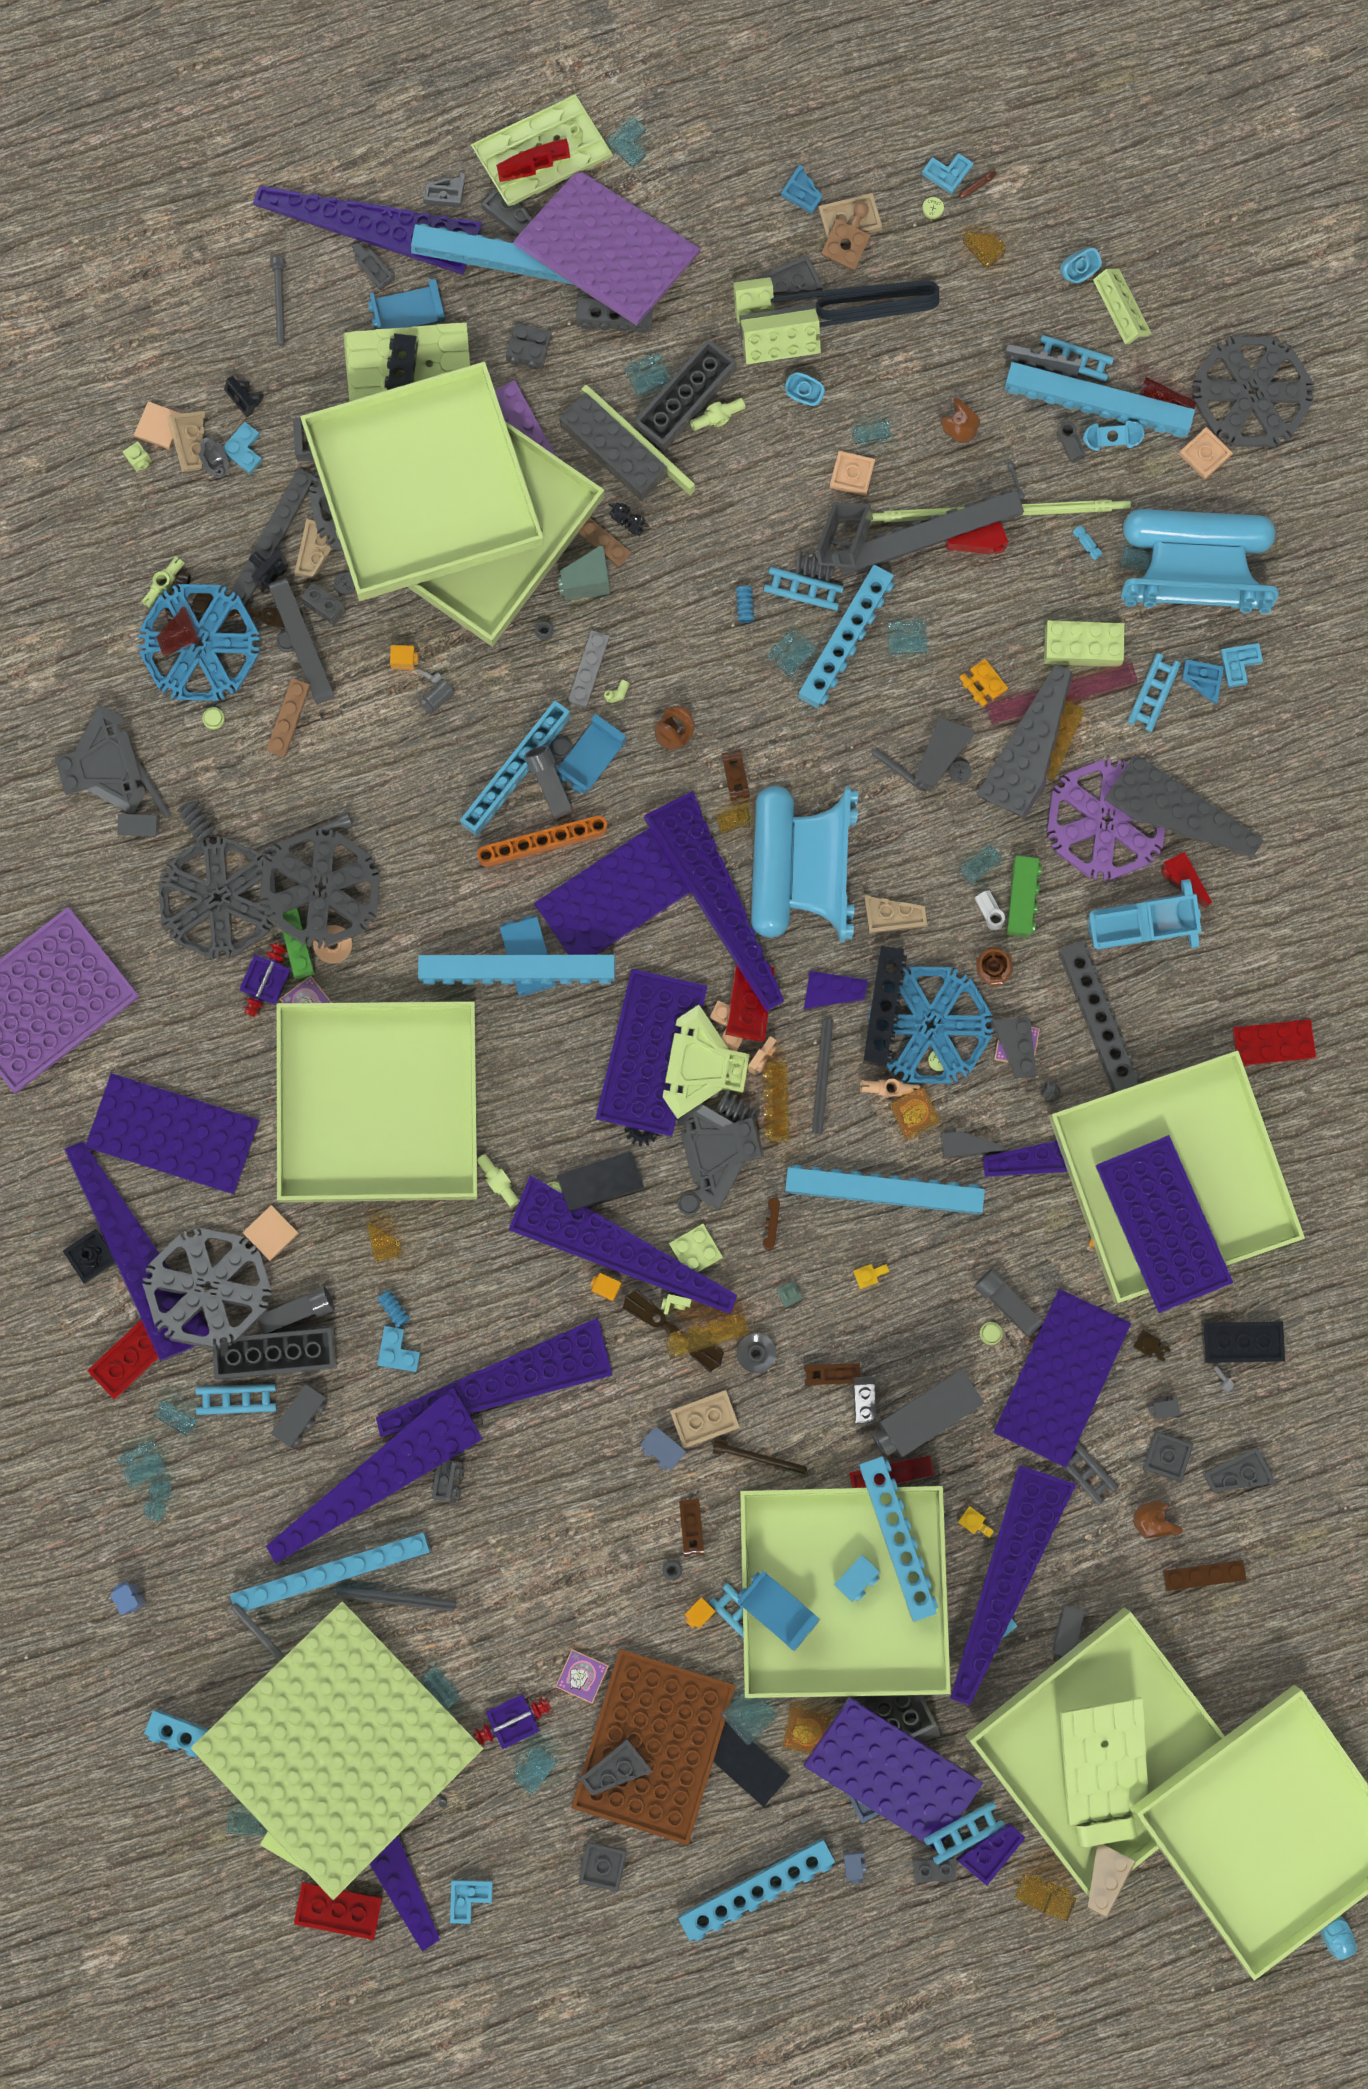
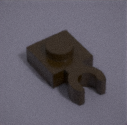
[1133,1330,1171,1362]

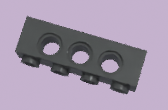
[576,298,653,333]

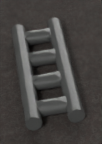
[1065,1442,1118,1506]

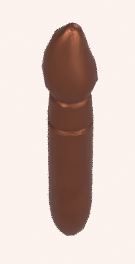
[959,171,997,199]

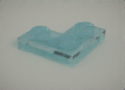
[607,116,646,168]

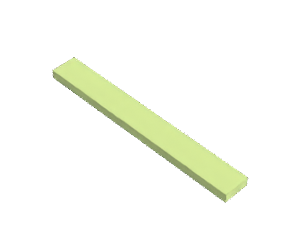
[581,385,695,495]

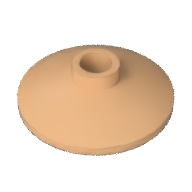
[313,925,352,964]

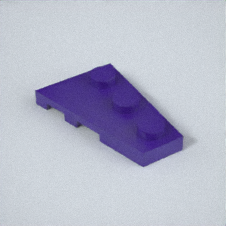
[804,971,868,1010]
[956,1823,1026,1886]

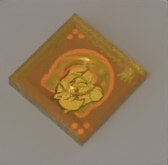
[888,1086,941,1139]
[782,1706,831,1754]

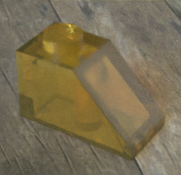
[963,232,1006,269]
[366,1223,402,1263]

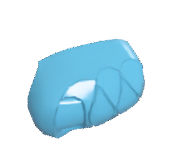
[1060,247,1102,283]
[785,372,825,406]
[1320,1915,1357,1960]

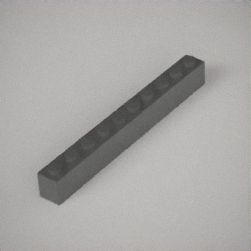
[838,489,1024,577]

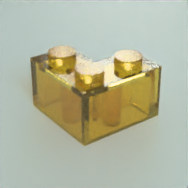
[1014,1874,1077,1922]

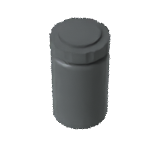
[418,679,455,715]

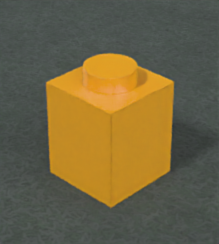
[390,645,419,670]
[590,1273,622,1302]
[684,1597,716,1629]

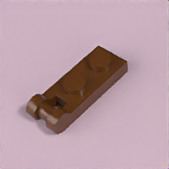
[804,1363,861,1386]
[679,1499,704,1557]

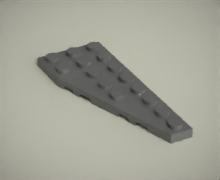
[976,664,1073,818]
[1104,754,1264,857]

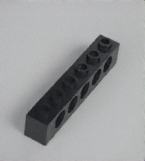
[384,333,419,390]
[863,946,907,1067]

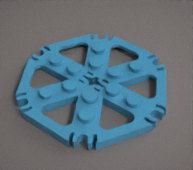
[137,584,261,701]
[867,967,993,1084]

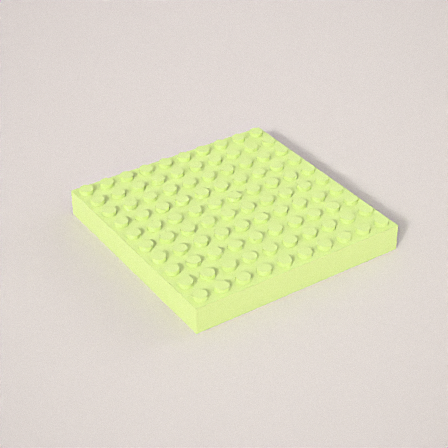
[300,362,544,601]
[336,421,604,647]
[277,1002,477,1203]
[1048,1051,1305,1303]
[740,1486,951,1698]
[191,1601,483,1900]
[965,1607,1225,1897]
[1131,1685,1368,1981]

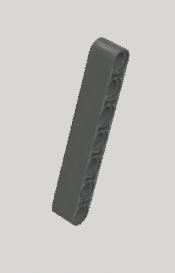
[268,577,335,705]

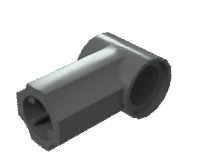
[1056,421,1086,462]

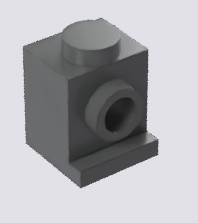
[1148,1395,1180,1420]

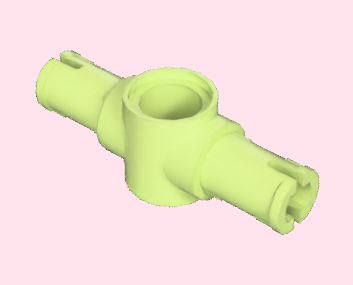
[690,398,745,431]
[141,556,185,609]
[477,1154,520,1208]

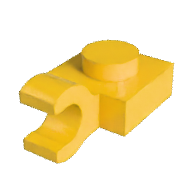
[853,1264,890,1290]
[958,1506,994,1538]

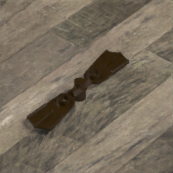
[193,593,305,630]
[622,1289,724,1372]

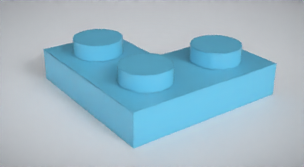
[921,153,974,195]
[223,422,262,475]
[1220,643,1263,688]
[377,1326,421,1372]
[450,1880,493,1924]

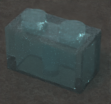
[513,1745,558,1795]

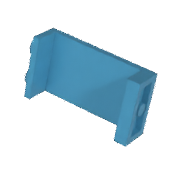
[368,279,445,330]
[554,714,627,795]
[500,916,557,997]
[737,1571,821,1651]

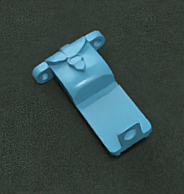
[1087,879,1202,949]

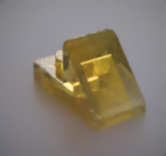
[716,802,753,834]

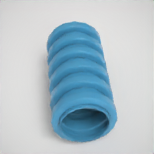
[736,586,755,623]
[377,1290,410,1328]

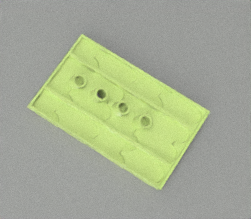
[471,94,614,206]
[343,323,470,402]
[1060,1697,1148,1826]

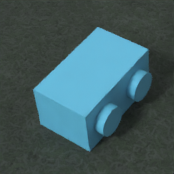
[834,1555,880,1602]

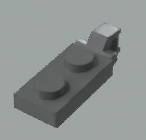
[352,242,395,291]

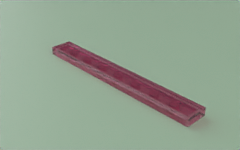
[985,663,1138,725]

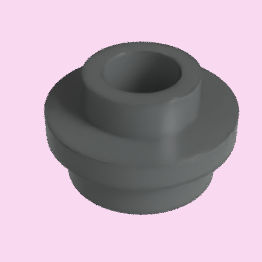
[535,621,554,640]
[662,1560,682,1580]

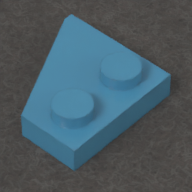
[781,165,822,215]
[1182,659,1224,704]

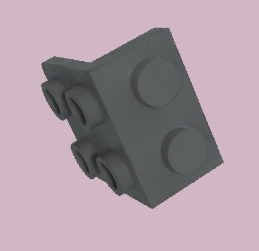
[431,1460,465,1503]

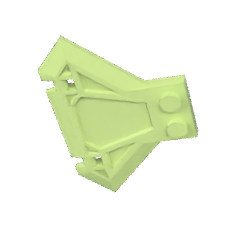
[663,1005,750,1119]

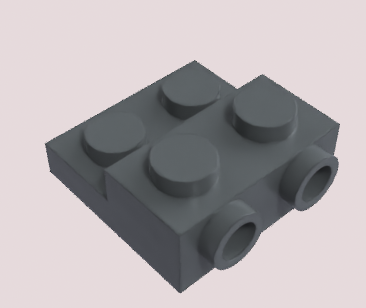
[506,324,552,369]

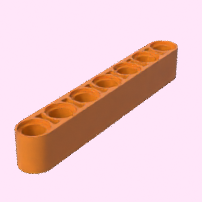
[477,816,607,867]

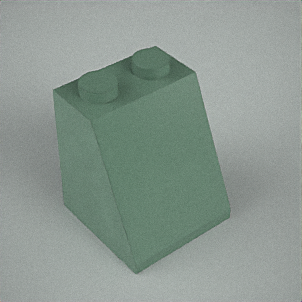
[558,546,610,601]

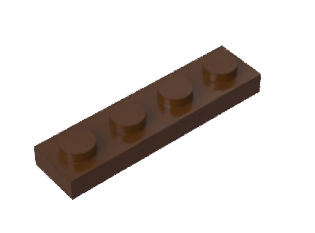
[1162,1560,1246,1591]

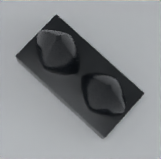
[224,376,264,417]

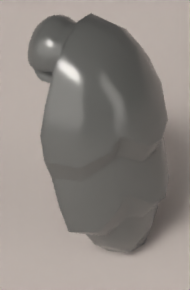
[199,437,229,478]

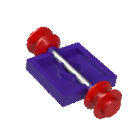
[239,942,291,1018]
[473,1694,552,1749]

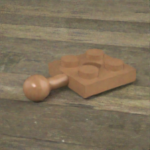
[820,202,871,271]

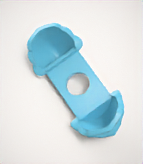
[1083,421,1144,451]

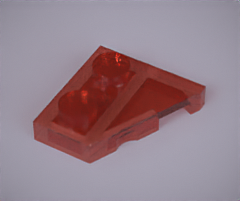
[156,606,200,656]

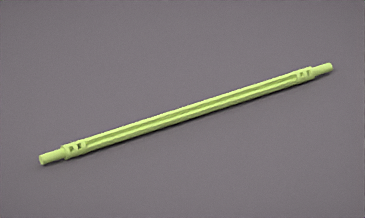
[871,500,1131,523]

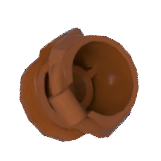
[940,396,980,443]
[655,706,695,750]
[976,947,1013,987]
[1133,1500,1183,1539]

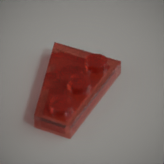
[1139,377,1197,409]

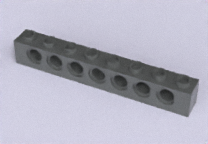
[1058,941,1140,1093]

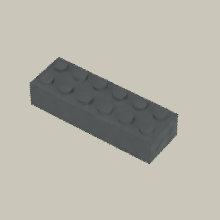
[634,339,737,453]
[559,392,668,501]
[213,1328,337,1380]

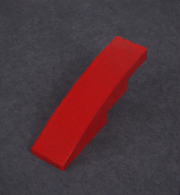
[496,138,570,182]
[849,1455,935,1488]

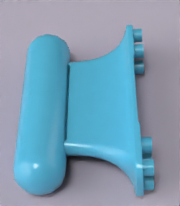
[1121,509,1279,614]
[751,786,858,943]

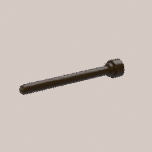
[712,1438,807,1474]

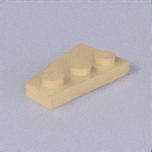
[168,411,205,472]
[294,519,334,579]
[864,895,927,934]
[1088,1844,1135,1918]

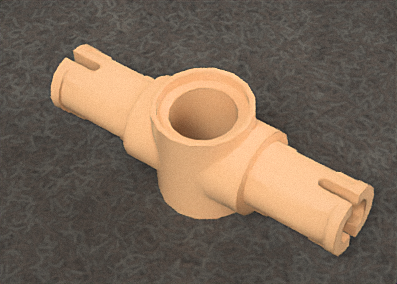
[860,1079,920,1098]

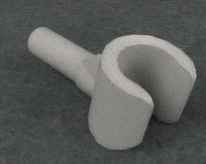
[418,668,443,686]
[1214,1365,1234,1393]

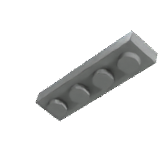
[568,630,610,709]

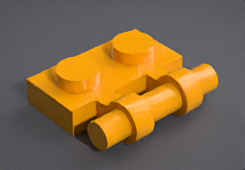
[959,659,1008,708]

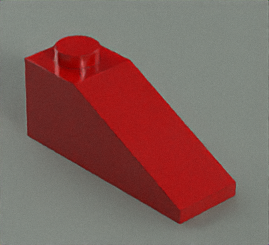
[945,521,1008,554]
[1161,852,1212,908]

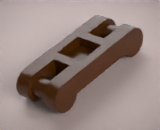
[721,750,750,801]
[763,1198,780,1250]

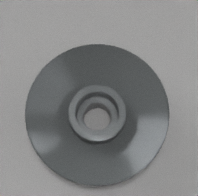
[737,1333,776,1373]

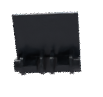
[608,502,649,537]

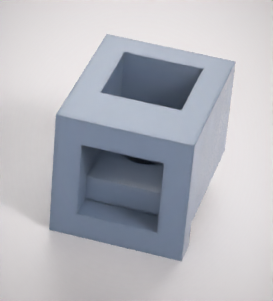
[843,1851,866,1884]

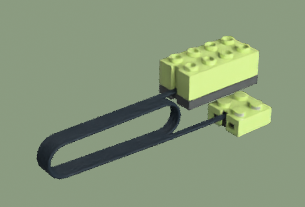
[733,277,939,365]

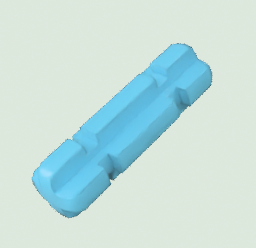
[1073,526,1102,560]

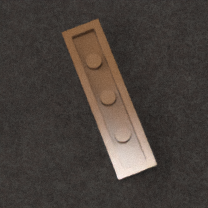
[578,517,631,568]
[266,678,311,757]

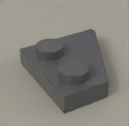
[423,173,466,208]

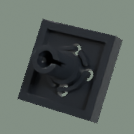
[249,548,288,593]
[63,1229,115,1284]

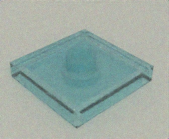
[720,1690,777,1745]

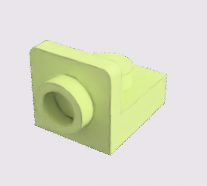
[123,441,152,472]
[661,1294,692,1315]

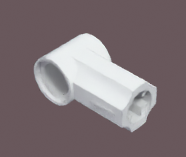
[974,890,1005,931]

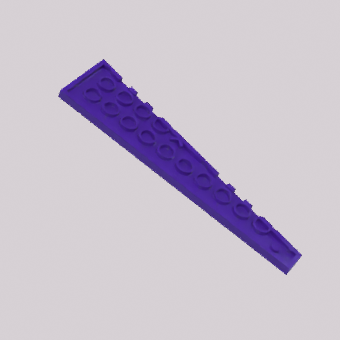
[643,791,784,1012]
[64,1142,209,1362]
[509,1175,737,1314]
[266,1387,483,1564]
[950,1465,1076,1706]

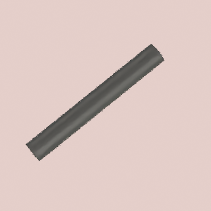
[872,748,916,787]

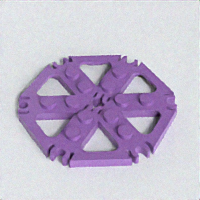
[1046,759,1165,881]

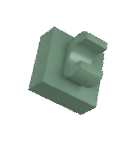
[776,1281,803,1308]

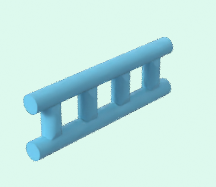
[1036,335,1114,382]
[764,567,844,611]
[1127,653,1181,732]
[196,1383,277,1415]
[708,1583,744,1639]
[924,1801,1005,1865]

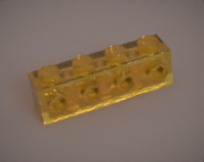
[1045,700,1085,782]
[763,1062,789,1144]
[664,1313,749,1360]

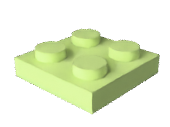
[669,1224,723,1273]

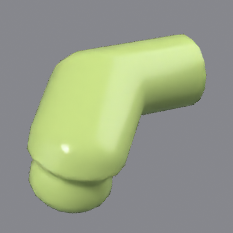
[604,680,630,703]

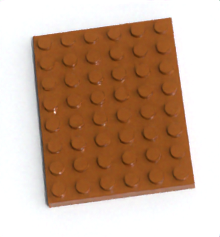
[571,1649,736,1845]

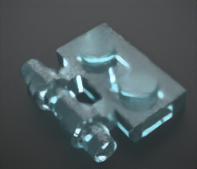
[624,354,671,397]
[887,620,927,655]
[767,629,817,678]
[116,1440,168,1489]

